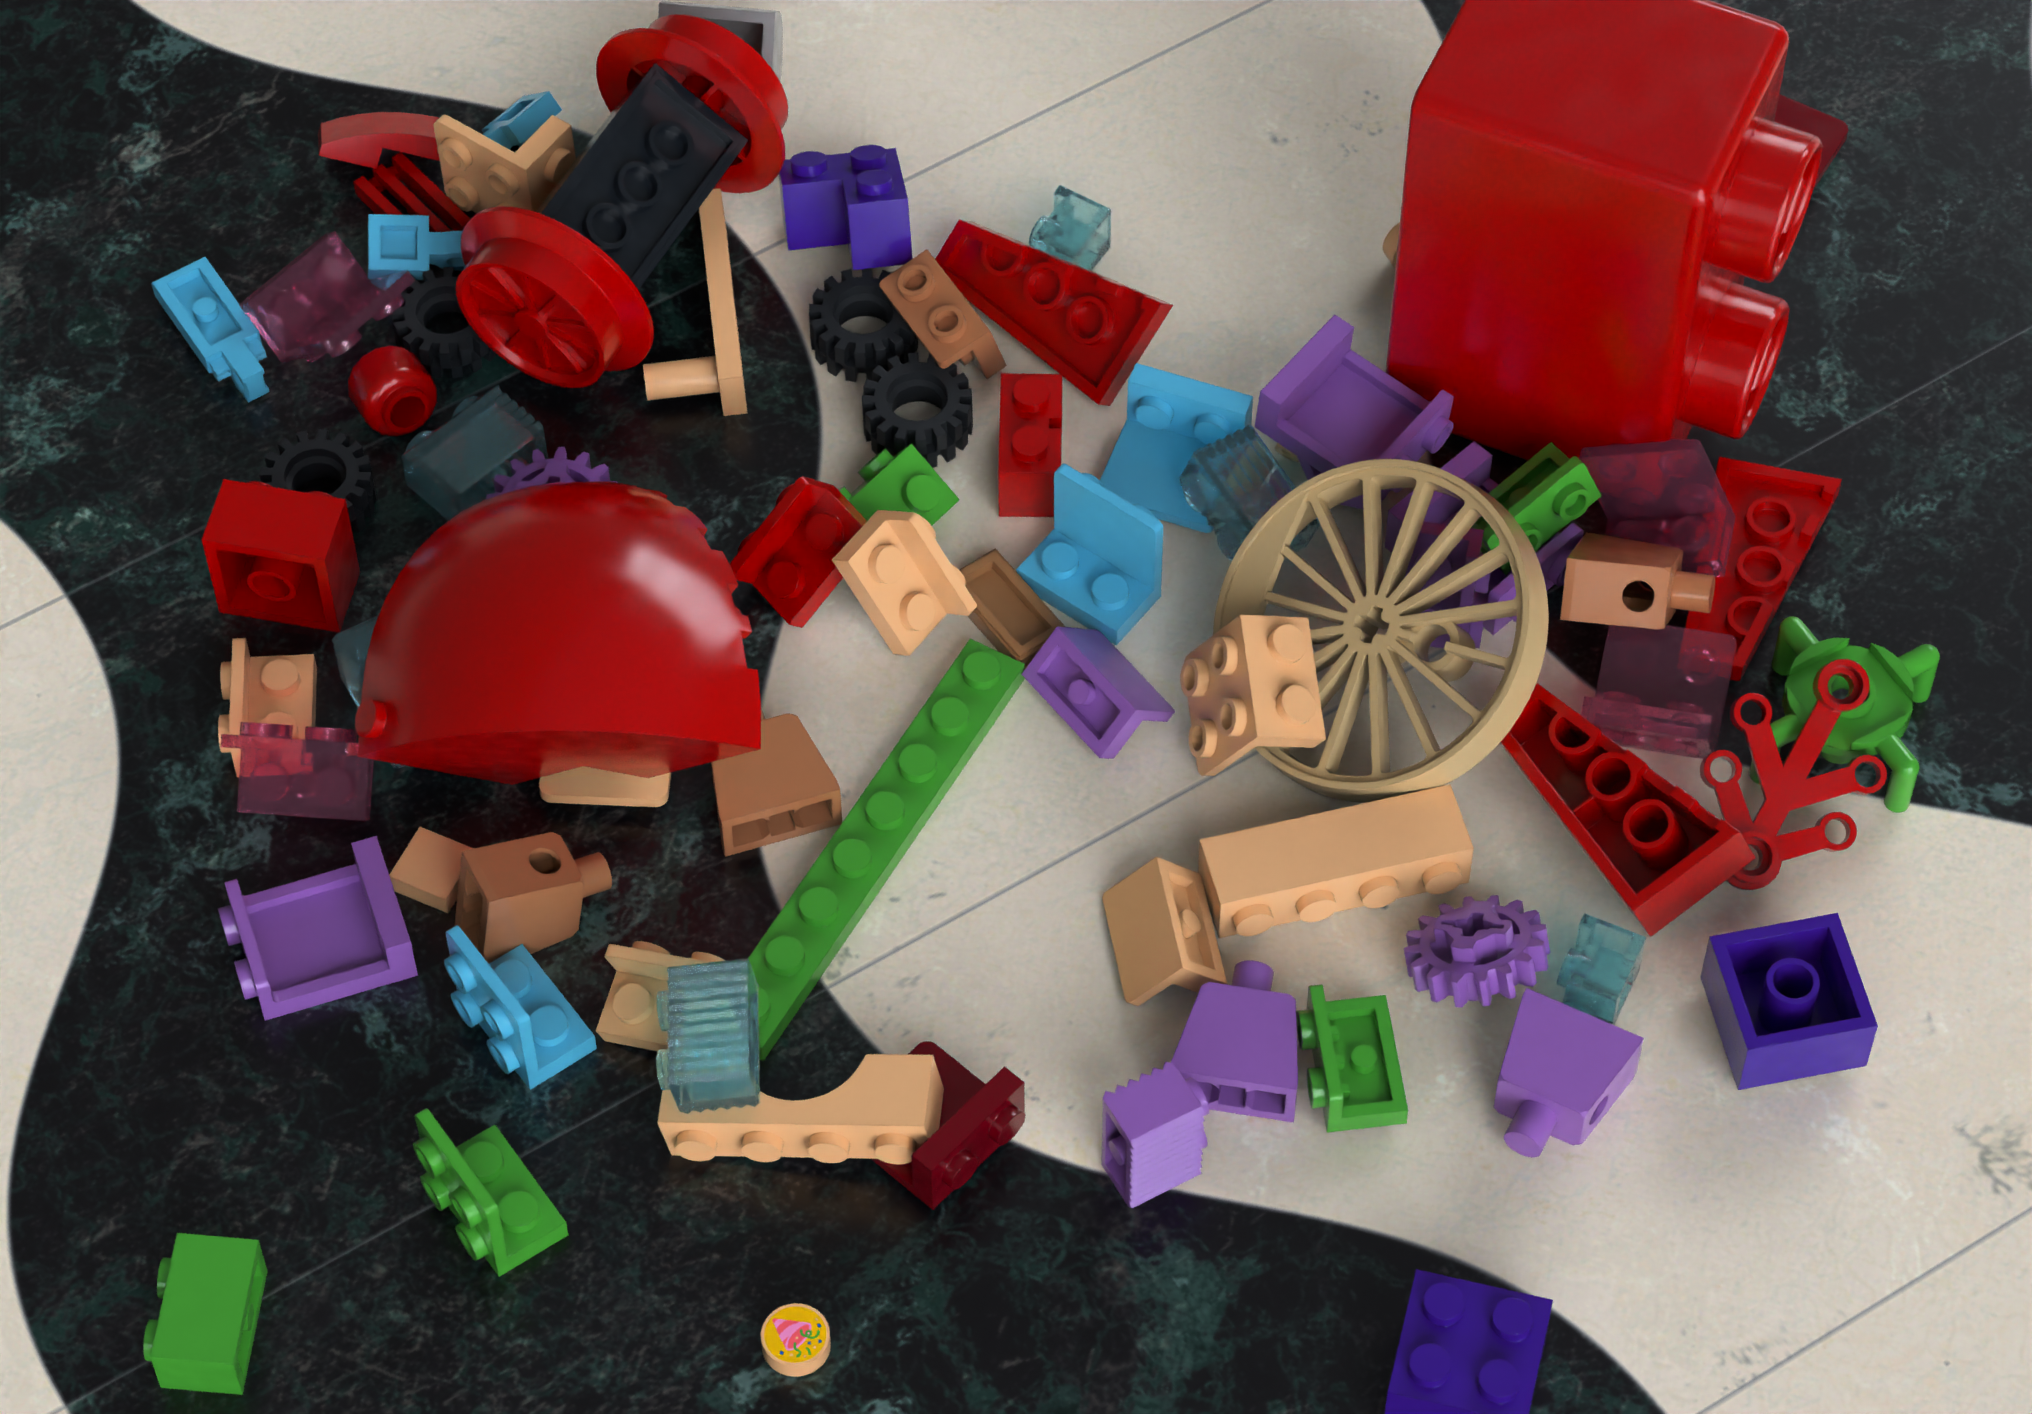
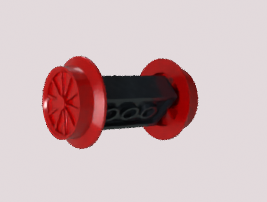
[456,14,788,388]

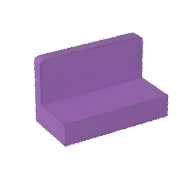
[1021,626,1175,759]

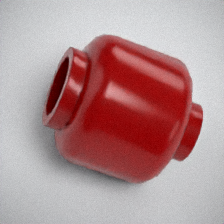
[348,345,437,437]

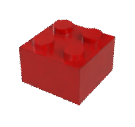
[201,479,360,633]

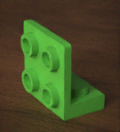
[413,1108,568,1277]

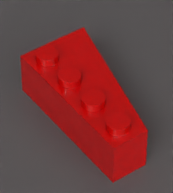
[1500,683,1755,937]

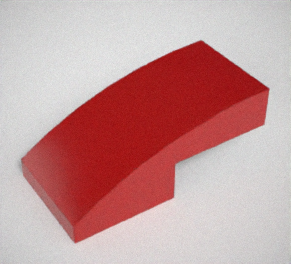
[318,112,440,169]

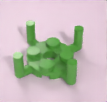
[1749,616,1940,813]

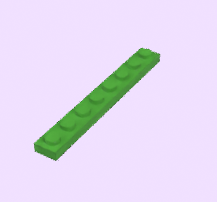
[730,639,1025,1061]

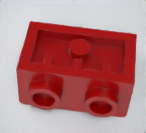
[730,476,867,628]

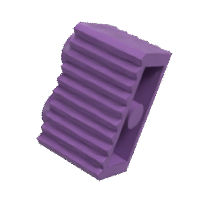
[1101,1062,1209,1209]

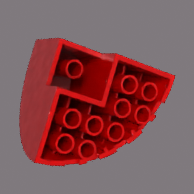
[355,482,761,785]

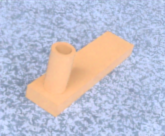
[643,188,748,416]

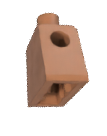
[1560,532,1715,629]
[711,708,842,857]
[455,832,612,964]

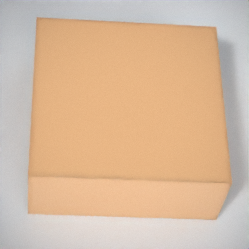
[389,827,474,913]

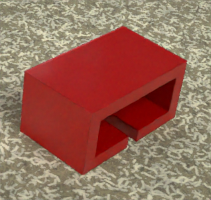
[998,373,1063,517]

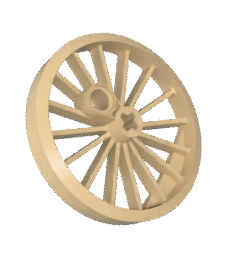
[1213,459,1549,803]

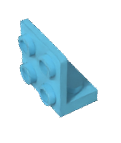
[1100,363,1253,533]
[1016,463,1163,646]
[444,925,597,1090]

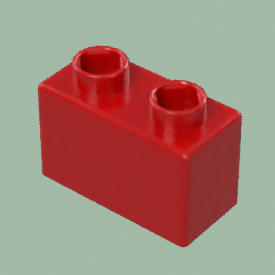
[1386,0,1823,501]

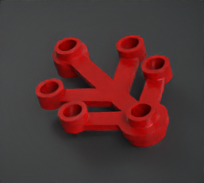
[1700,659,1887,890]

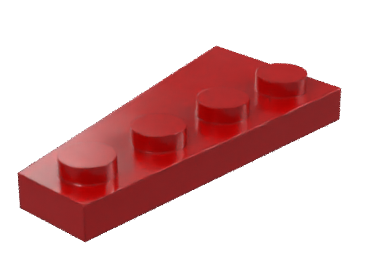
[1677,457,1842,681]

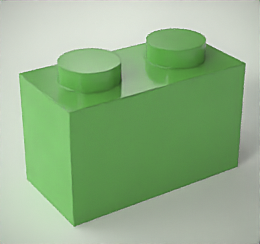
[143,1233,268,1395]

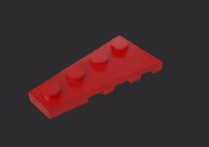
[935,219,1173,406]

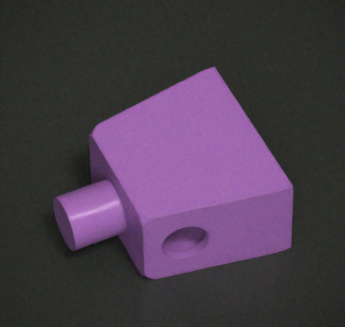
[1171,960,1298,1123]
[1494,988,1644,1157]

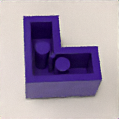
[779,145,913,270]

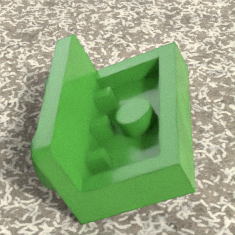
[1471,442,1602,575]
[839,444,960,526]
[1296,984,1408,1133]

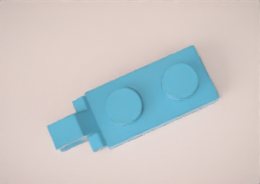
[151,257,270,402]

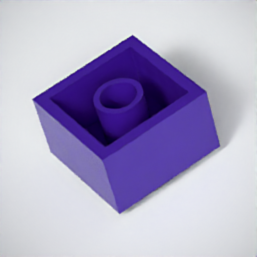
[1700,913,1878,1090]
[1385,1269,1553,1414]

